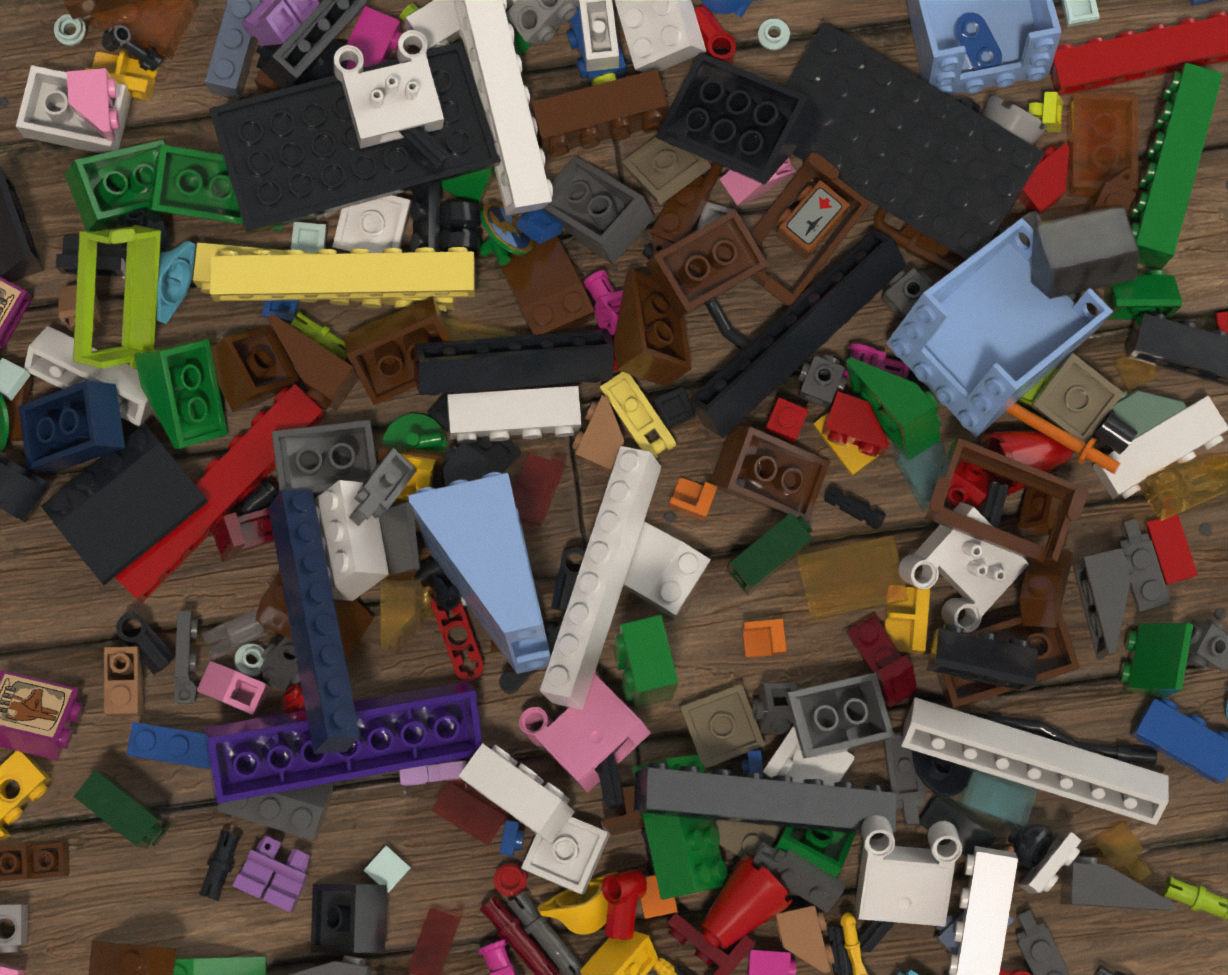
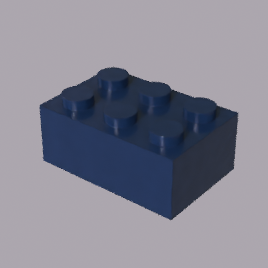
[19,381,125,472]

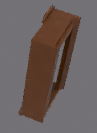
[750,153,870,308]
[924,438,1088,566]

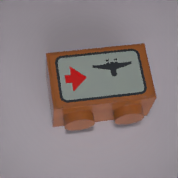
[776,180,850,260]

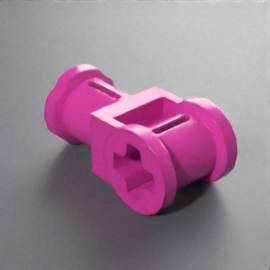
[582,270,623,336]
[842,344,910,380]
[477,939,516,975]

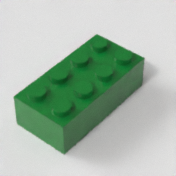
[148,145,283,231]
[632,754,727,900]

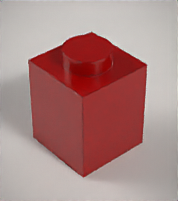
[764,398,809,445]

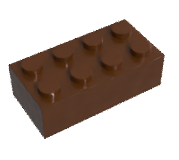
[532,69,668,158]
[928,610,1080,709]

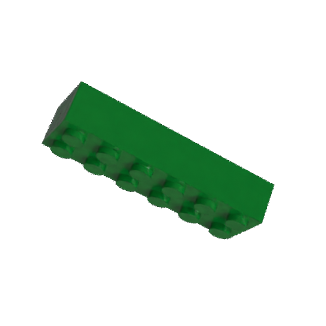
[1121,63,1223,270]
[614,615,678,709]

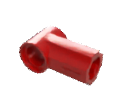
[694,5,736,65]
[602,869,647,940]

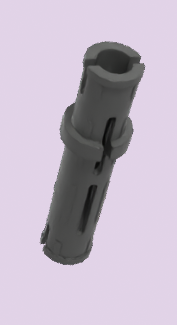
[507,891,583,975]

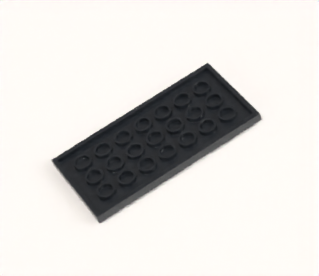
[785,22,1045,260]
[209,41,500,235]

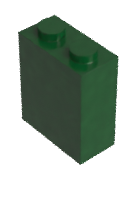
[727,512,813,596]
[73,770,168,848]

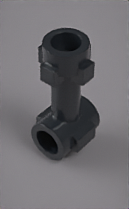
[101,25,162,72]
[413,558,461,610]

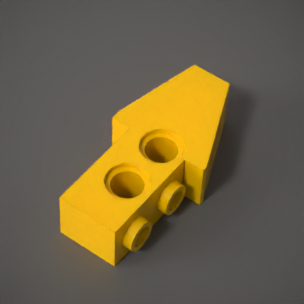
[0,751,52,841]

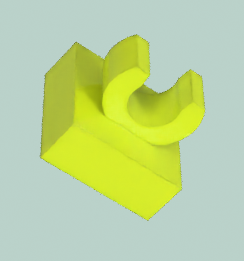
[1028,92,1063,132]

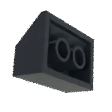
[0,166,44,282]
[926,624,1038,692]

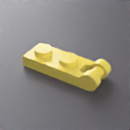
[600,372,677,459]

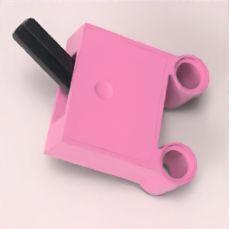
[519,670,650,809]

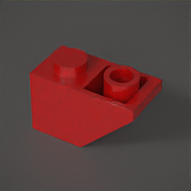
[1018,143,1069,216]
[821,391,889,457]

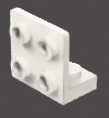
[763,726,854,786]

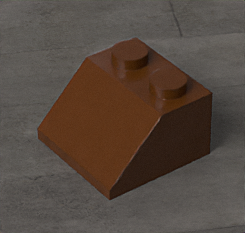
[211,326,301,412]

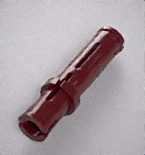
[479,895,560,975]

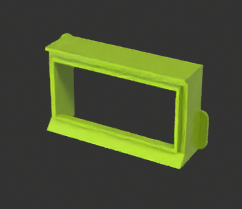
[73,225,161,369]

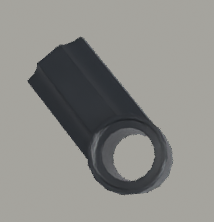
[1091,411,1138,455]
[551,548,585,612]
[116,613,175,676]

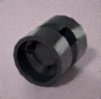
[440,202,481,255]

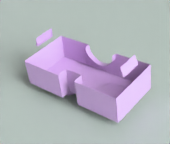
[399,759,467,797]

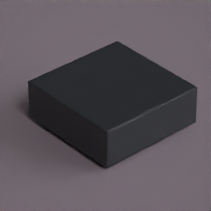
[653,386,696,430]

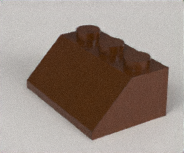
[343,296,453,405]

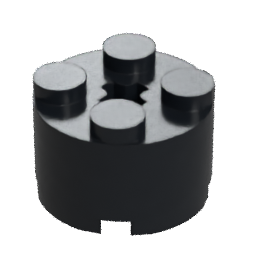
[0,455,50,523]

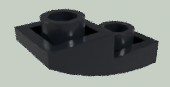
[919,796,996,857]

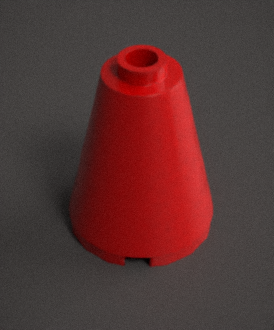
[980,430,1074,496]
[701,855,793,949]

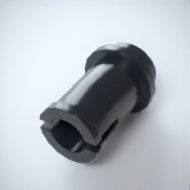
[237,479,279,514]

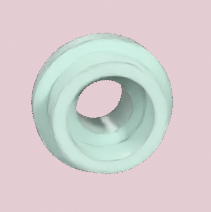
[54,14,86,46]
[758,19,790,51]
[234,644,265,677]

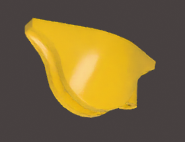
[536,872,617,935]

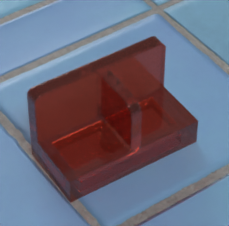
[513,454,565,527]
[431,782,507,846]
[407,908,462,975]

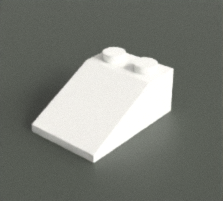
[623,522,711,619]

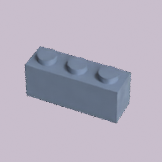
[205,0,262,100]

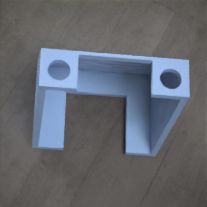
[907,0,1062,97]
[886,218,1113,438]
[408,472,551,674]

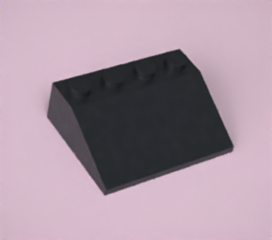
[655,52,819,185]
[41,423,209,585]

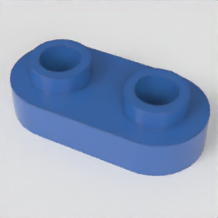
[953,13,1002,71]

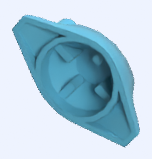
[156,241,196,324]

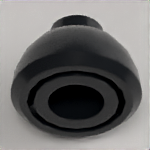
[1008,823,1053,869]

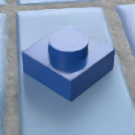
[516,209,563,244]
[262,300,300,323]
[742,750,764,779]
[500,820,525,857]

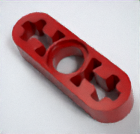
[432,594,484,682]

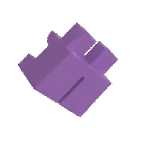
[242,0,320,46]
[232,835,311,912]

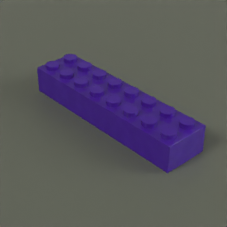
[203,681,482,804]

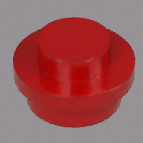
[494,863,527,897]

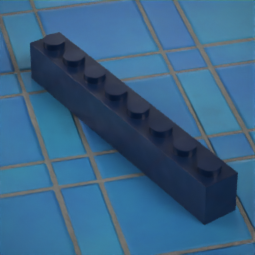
[268,490,360,754]

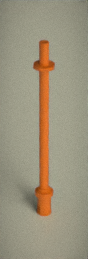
[887,345,1121,474]

